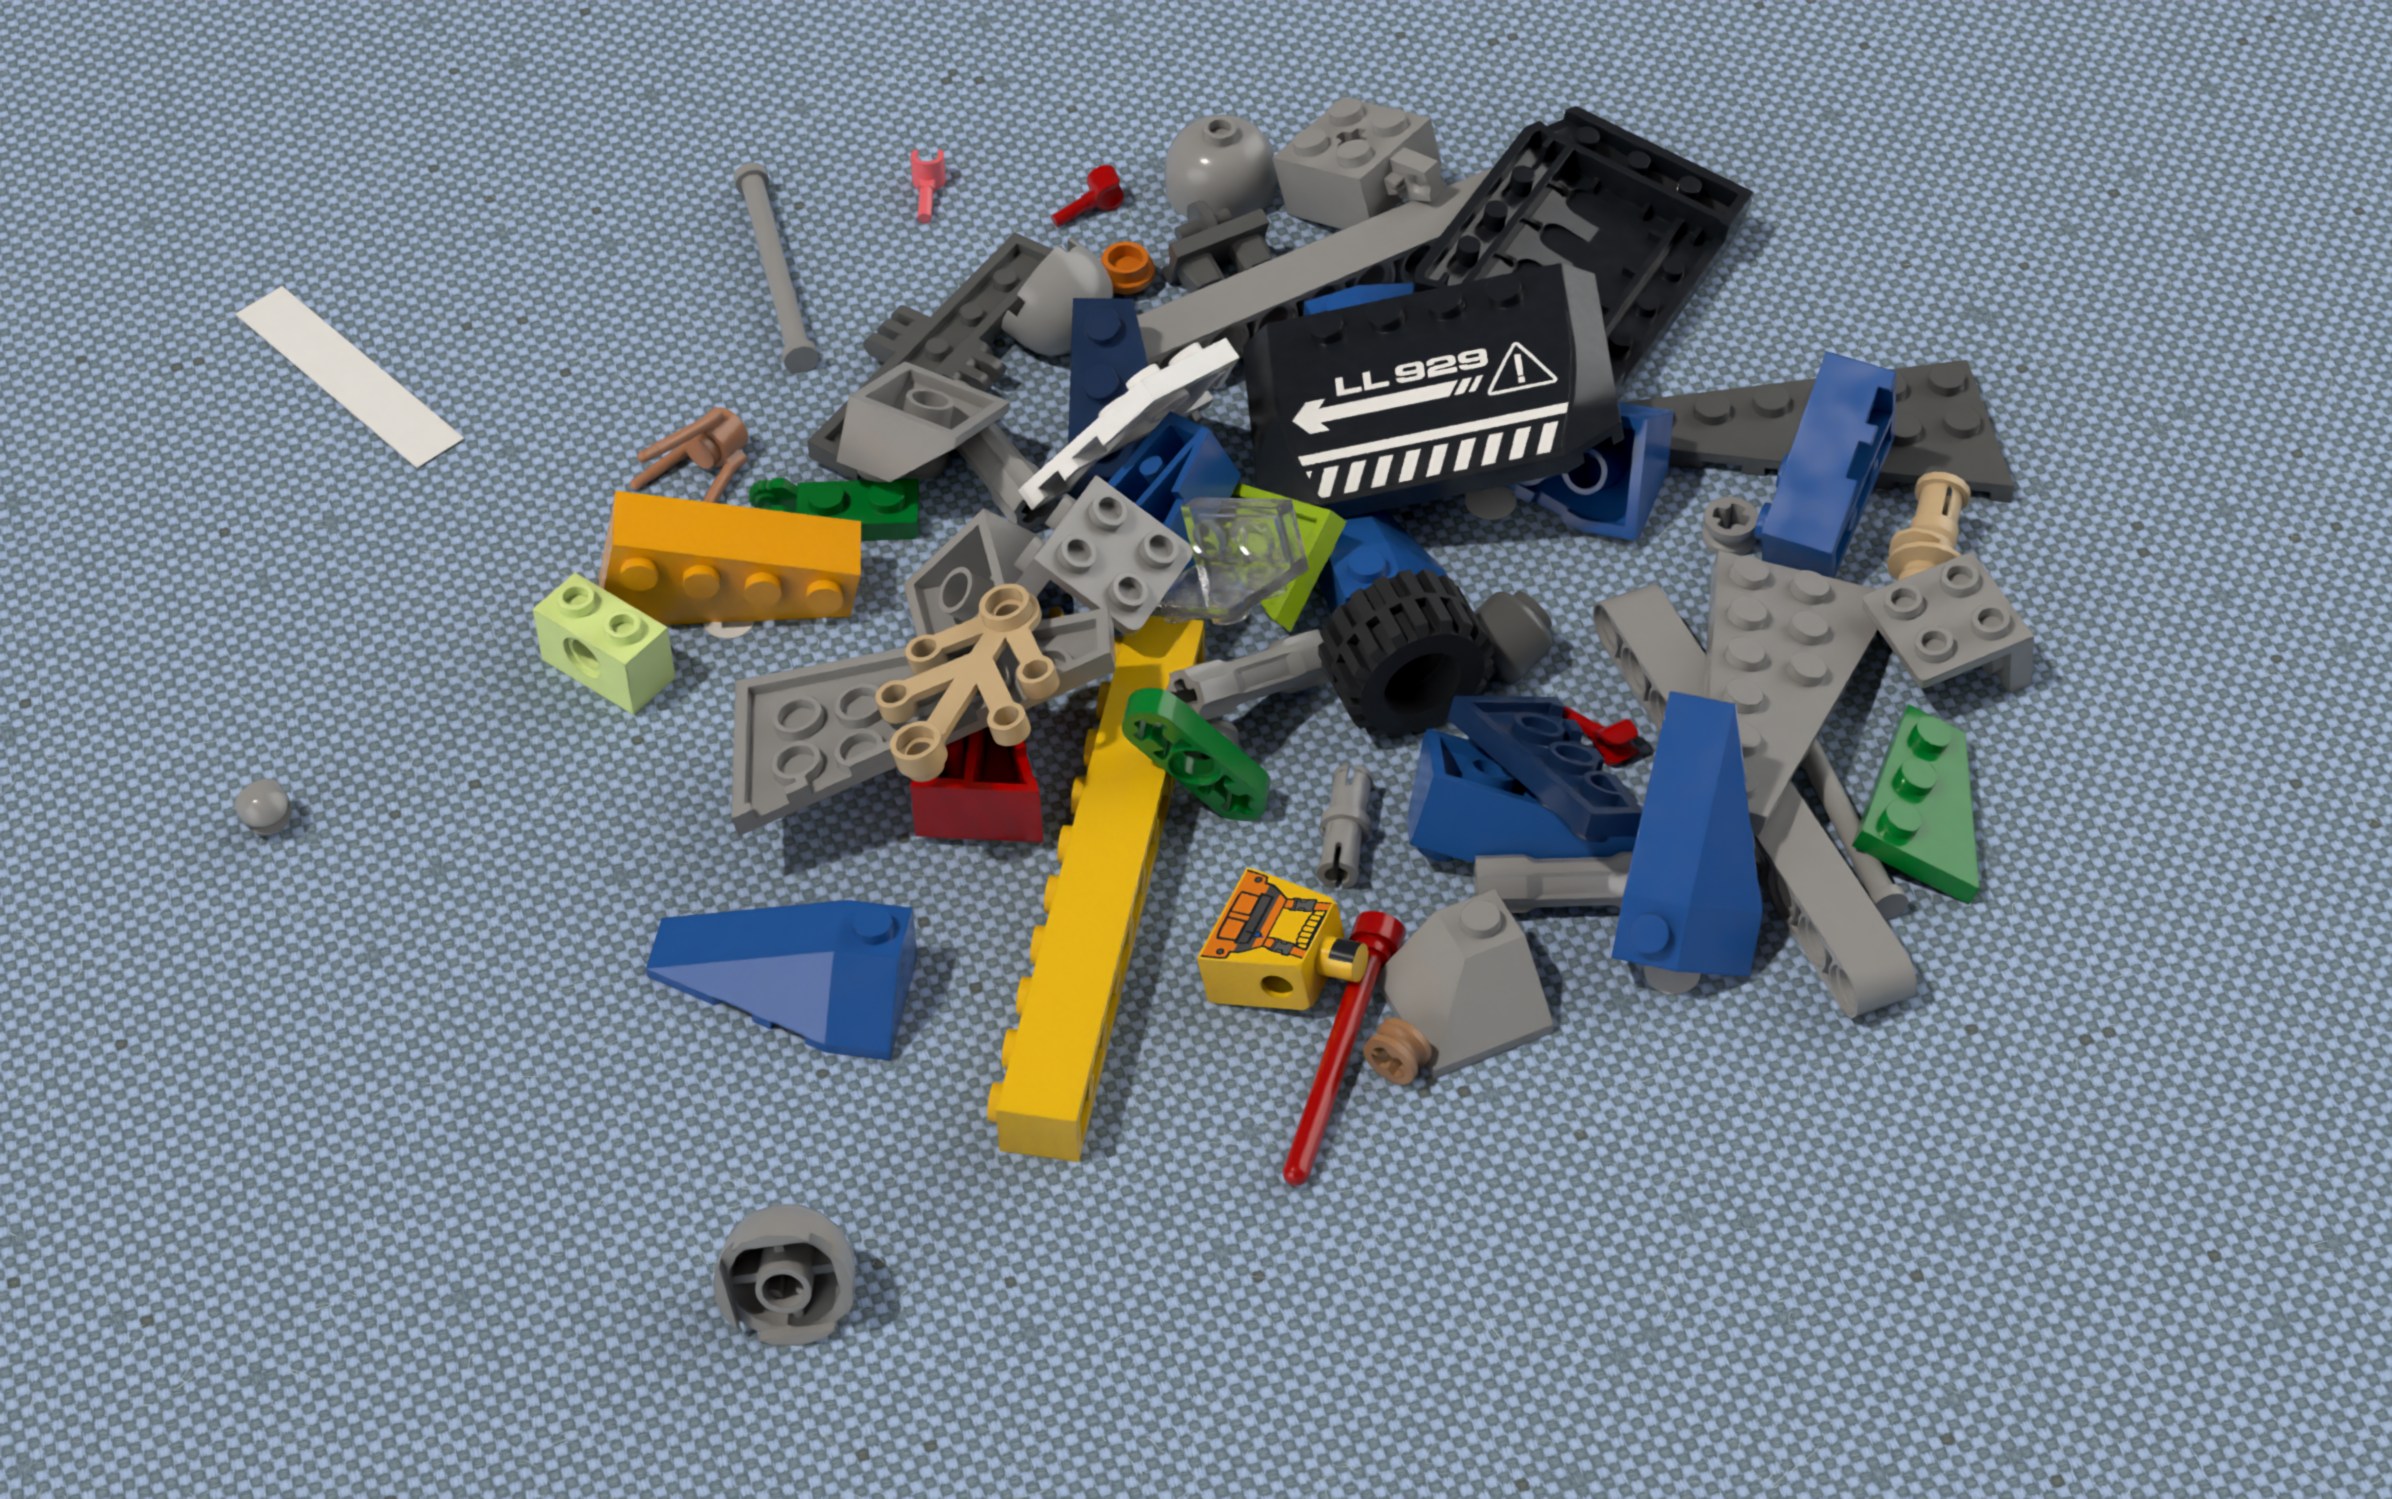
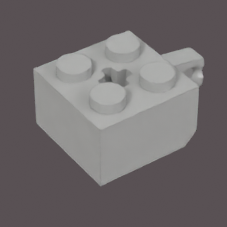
[1272,97,1445,229]

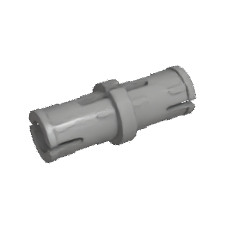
[1316,764,1374,889]

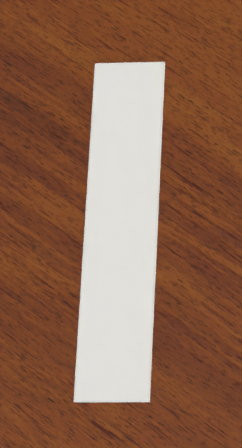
[235,286,465,468]

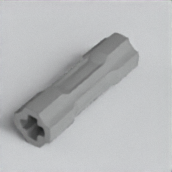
[954,379,1058,531]
[1166,629,1330,720]
[1474,851,1633,913]

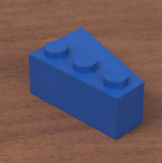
[1754,351,1896,579]
[1108,411,1241,616]

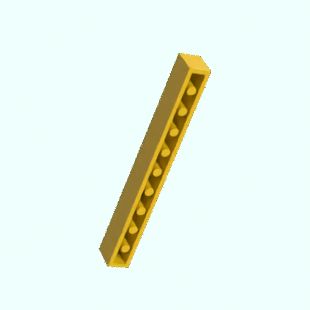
[987,614,1205,1162]

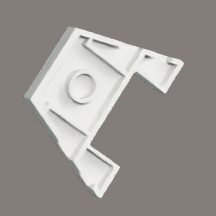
[1018,338,1240,510]

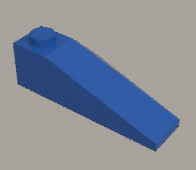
[646,900,918,1061]

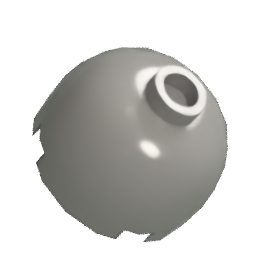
[1164,114,1278,219]
[1001,237,1113,357]
[714,1204,856,1346]

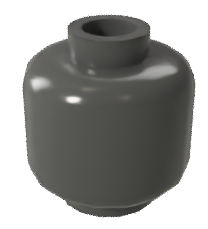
[1474,591,1552,684]

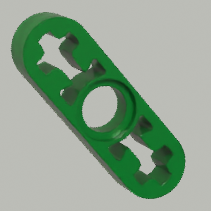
[1122,688,1271,821]

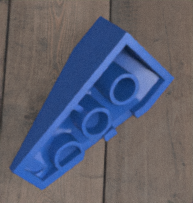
[1505,402,1674,540]
[1317,510,1448,620]
[1611,690,1764,977]
[1406,728,1643,862]

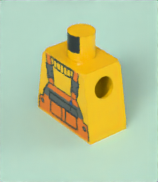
[1197,867,1368,1010]

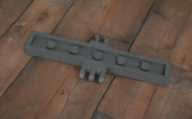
[807,232,1054,481]

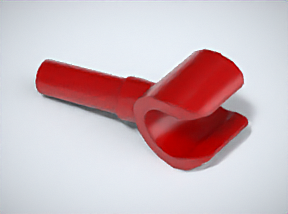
[1051,165,1124,228]
[1562,706,1639,766]

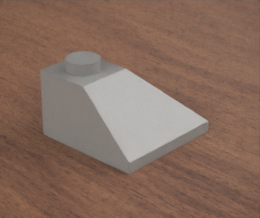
[836,362,1010,482]
[903,508,1038,636]
[1375,889,1554,1079]

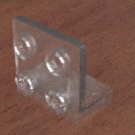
[1150,497,1309,625]

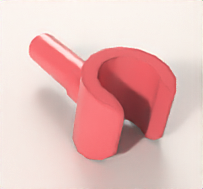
[910,150,946,223]

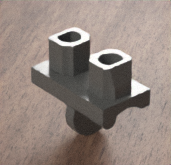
[1162,200,1273,293]

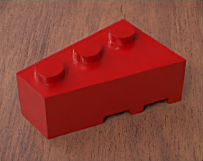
[910,722,1044,842]

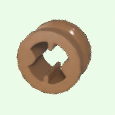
[1363,1017,1432,1085]

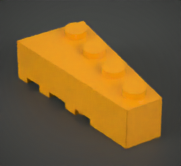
[599,491,861,625]

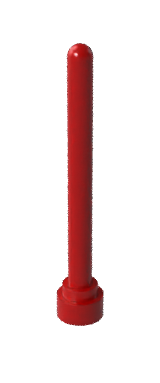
[1283,911,1406,1186]

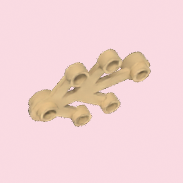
[875,584,1060,782]

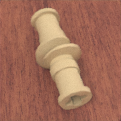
[1887,472,1971,581]

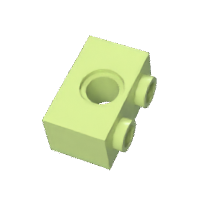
[532,572,676,715]

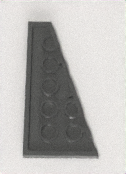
[1623,360,2014,503]

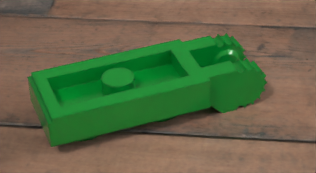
[749,478,920,541]

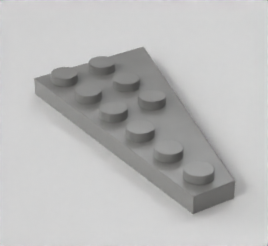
[1704,550,1878,835]
[731,607,1116,836]

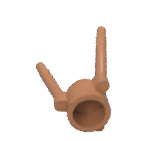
[630,407,749,503]

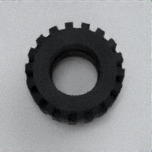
[1318,569,1494,738]

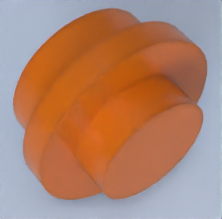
[1100,241,1155,295]

